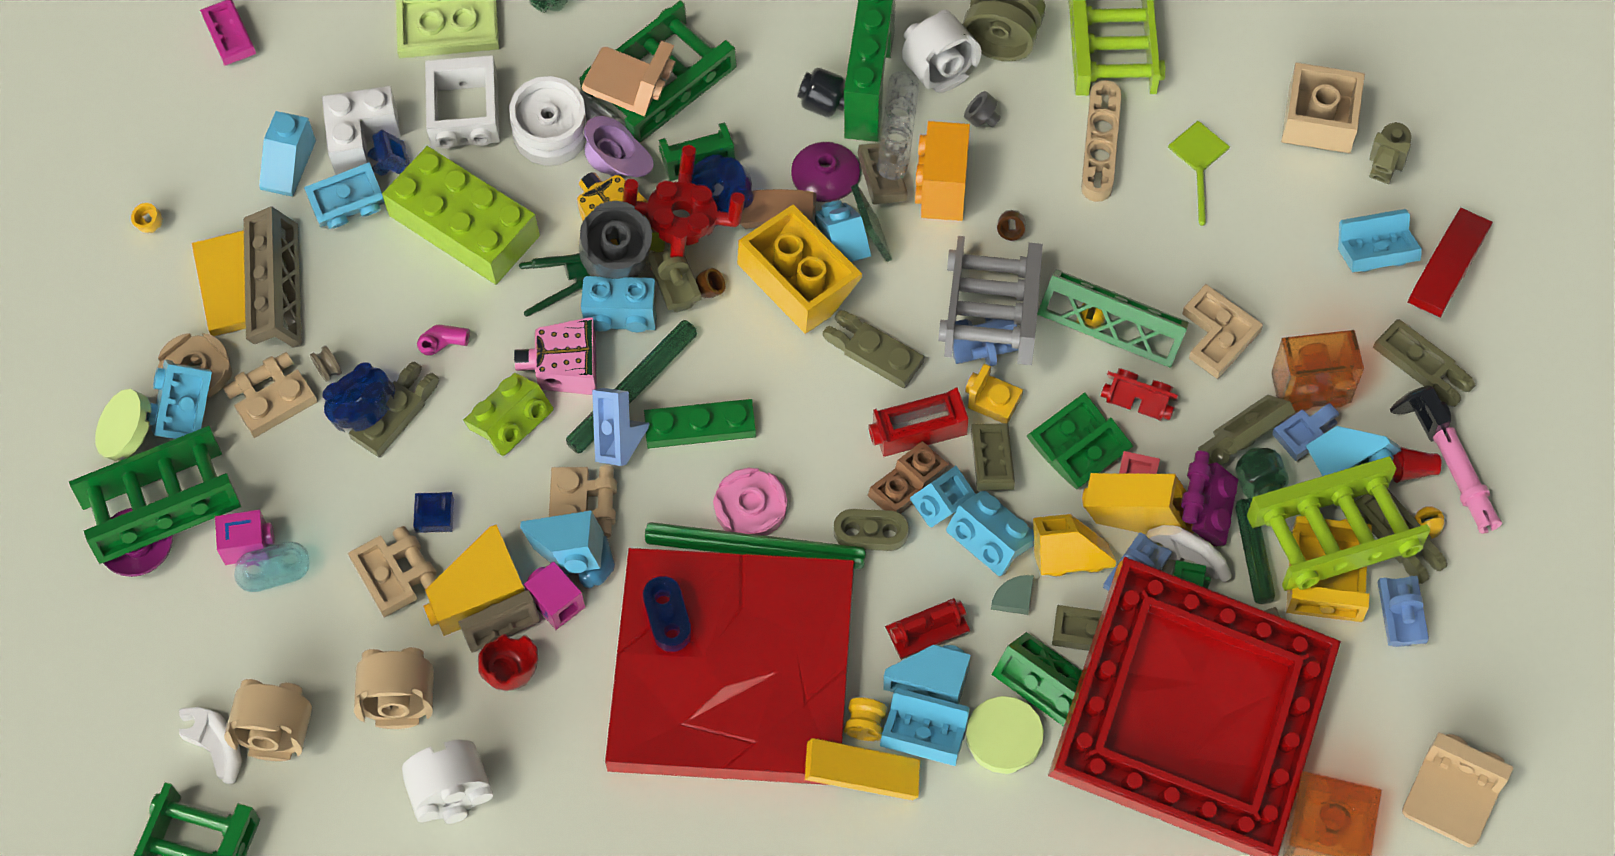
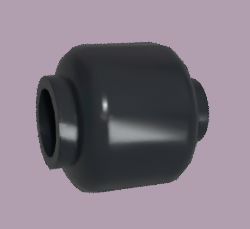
[797,68,845,117]

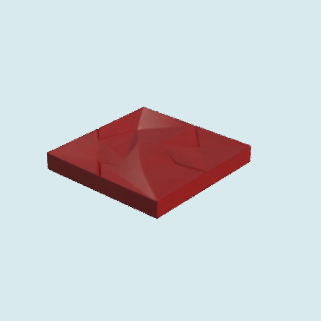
[605,548,854,785]
[1048,557,1341,856]

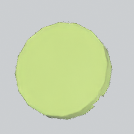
[95,389,151,461]
[966,696,1044,774]

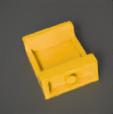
[1286,516,1372,622]

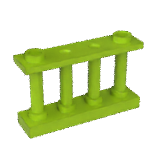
[1068,0,1165,96]
[1247,456,1431,591]

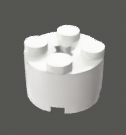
[902,10,981,93]
[402,740,493,824]

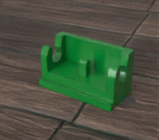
[659,122,735,181]

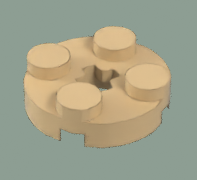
[158,333,232,398]

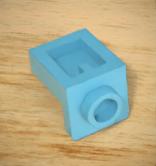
[910,466,976,527]

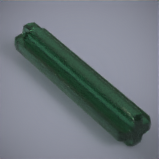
[1235,498,1275,604]

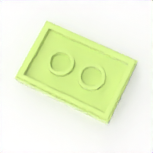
[396,0,499,58]

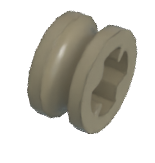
[310,345,342,382]

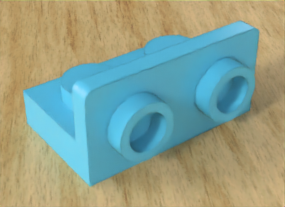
[146,359,212,439]

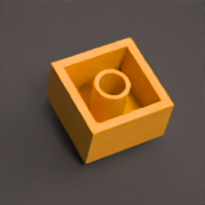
[915,121,970,221]

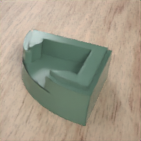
[991,575,1034,615]

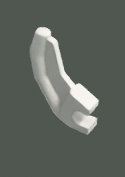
[1146,525,1232,582]
[179,707,242,784]

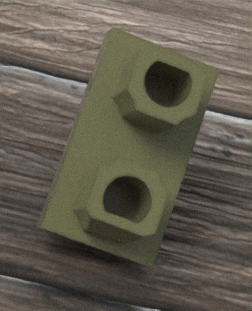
[1369,122,1412,184]
[648,248,702,313]

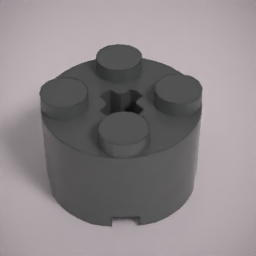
[579,201,652,279]

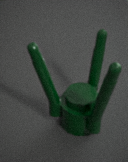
[519,253,590,317]

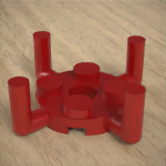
[622,145,745,258]

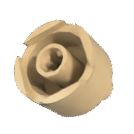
[354,647,434,729]
[224,679,312,761]

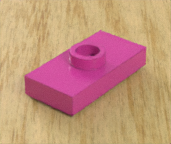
[200,0,256,66]

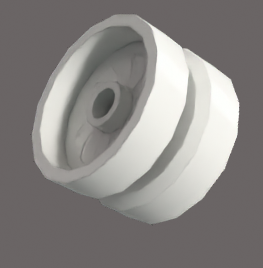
[509,76,586,166]

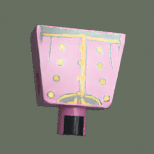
[514,317,597,395]

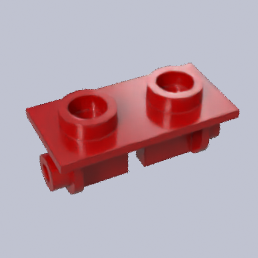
[1101,368,1179,422]
[885,598,970,659]

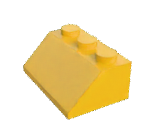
[737,204,862,334]

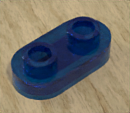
[643,576,692,652]

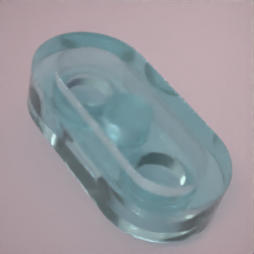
[234,541,309,592]

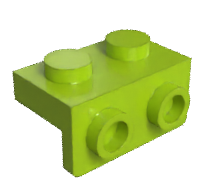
[463,373,554,456]

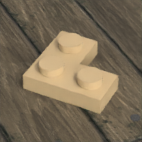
[1182,284,1263,379]

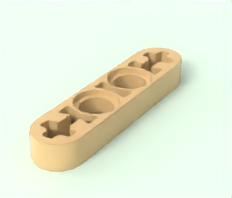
[1081,80,1121,202]

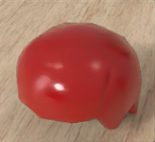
[478,634,538,691]

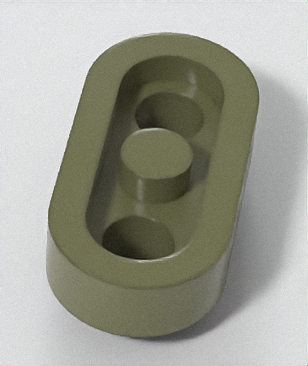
[834,509,908,551]

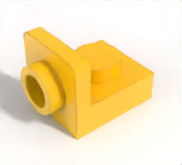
[965,364,1023,423]

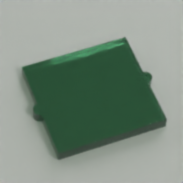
[851,184,893,263]

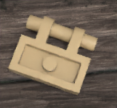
[223,352,317,438]
[549,465,617,538]
[348,526,437,617]

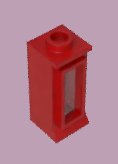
[868,387,969,457]

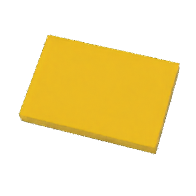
[192,230,246,336]

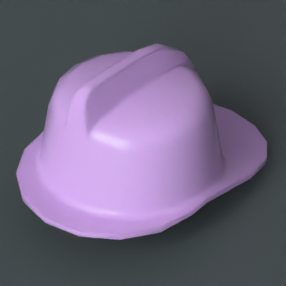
[584,116,654,177]

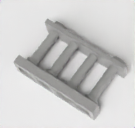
[938,236,1043,365]

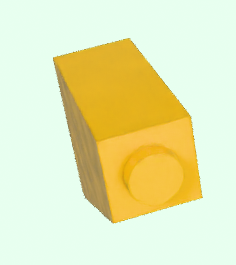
[1082,473,1194,534]
[423,524,525,636]

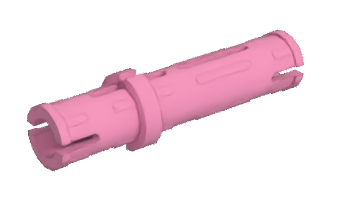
[1433,427,1502,534]

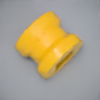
[844,698,887,741]

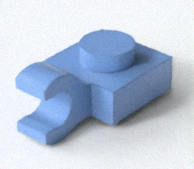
[1273,403,1339,461]

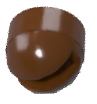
[997,210,1026,241]
[695,268,725,298]

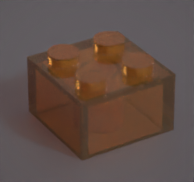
[1271,330,1364,412]
[1283,771,1382,856]

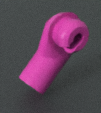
[417,325,470,356]

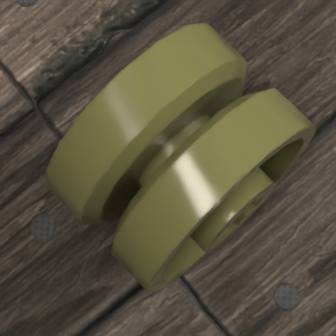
[962,0,1046,61]

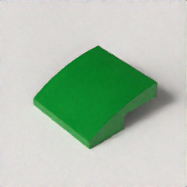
[1026,392,1134,490]

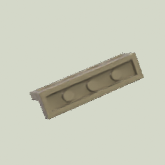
[243,206,302,348]

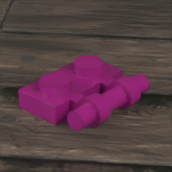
[1181,451,1239,547]

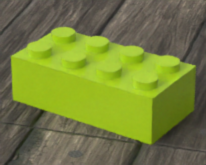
[382,146,540,285]

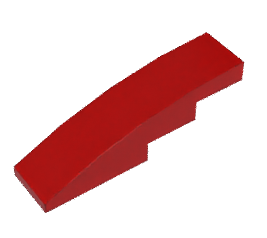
[1407,207,1493,318]

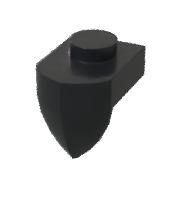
[1390,385,1451,442]

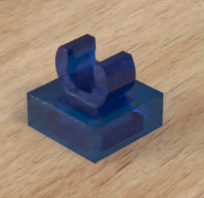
[367,130,410,176]
[413,492,454,533]

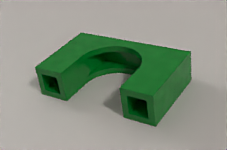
[844,0,895,142]

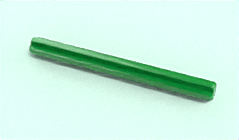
[645,522,866,569]

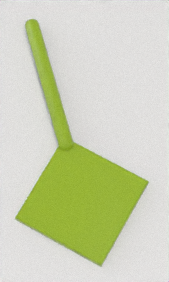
[1168,121,1230,226]

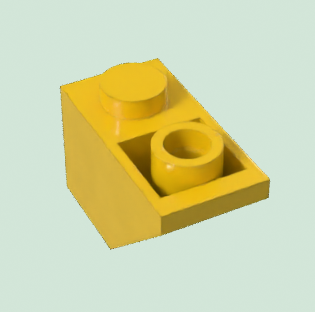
[1033,514,1116,576]

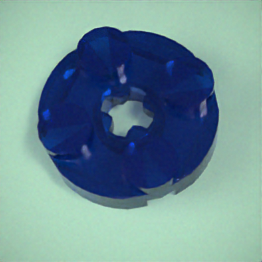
[692,155,754,227]
[322,362,395,432]

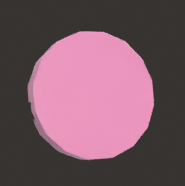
[713,467,788,536]

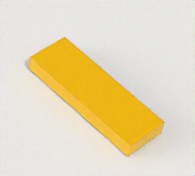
[805,738,920,800]

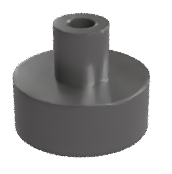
[964,91,1000,127]

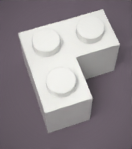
[322,86,401,175]

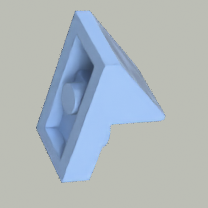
[592,388,649,466]

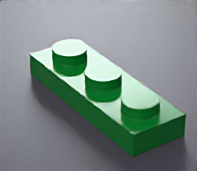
[644,399,756,449]

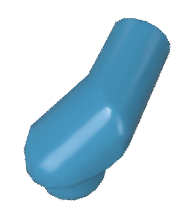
[579,535,615,588]

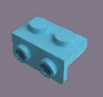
[304,162,385,230]
[1338,209,1422,272]
[581,276,657,333]
[946,491,1034,576]
[880,688,970,766]

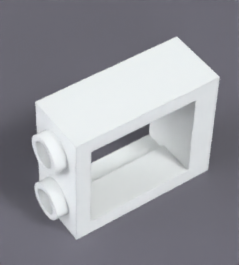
[425,55,500,148]

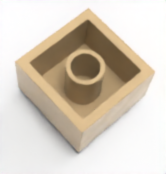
[1281,63,1365,153]

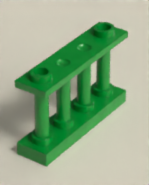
[579,0,736,143]
[69,426,242,565]
[133,782,260,856]

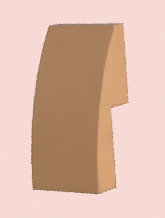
[740,189,817,229]
[867,441,949,514]

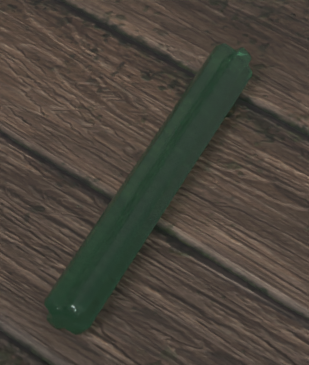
[566,320,697,454]

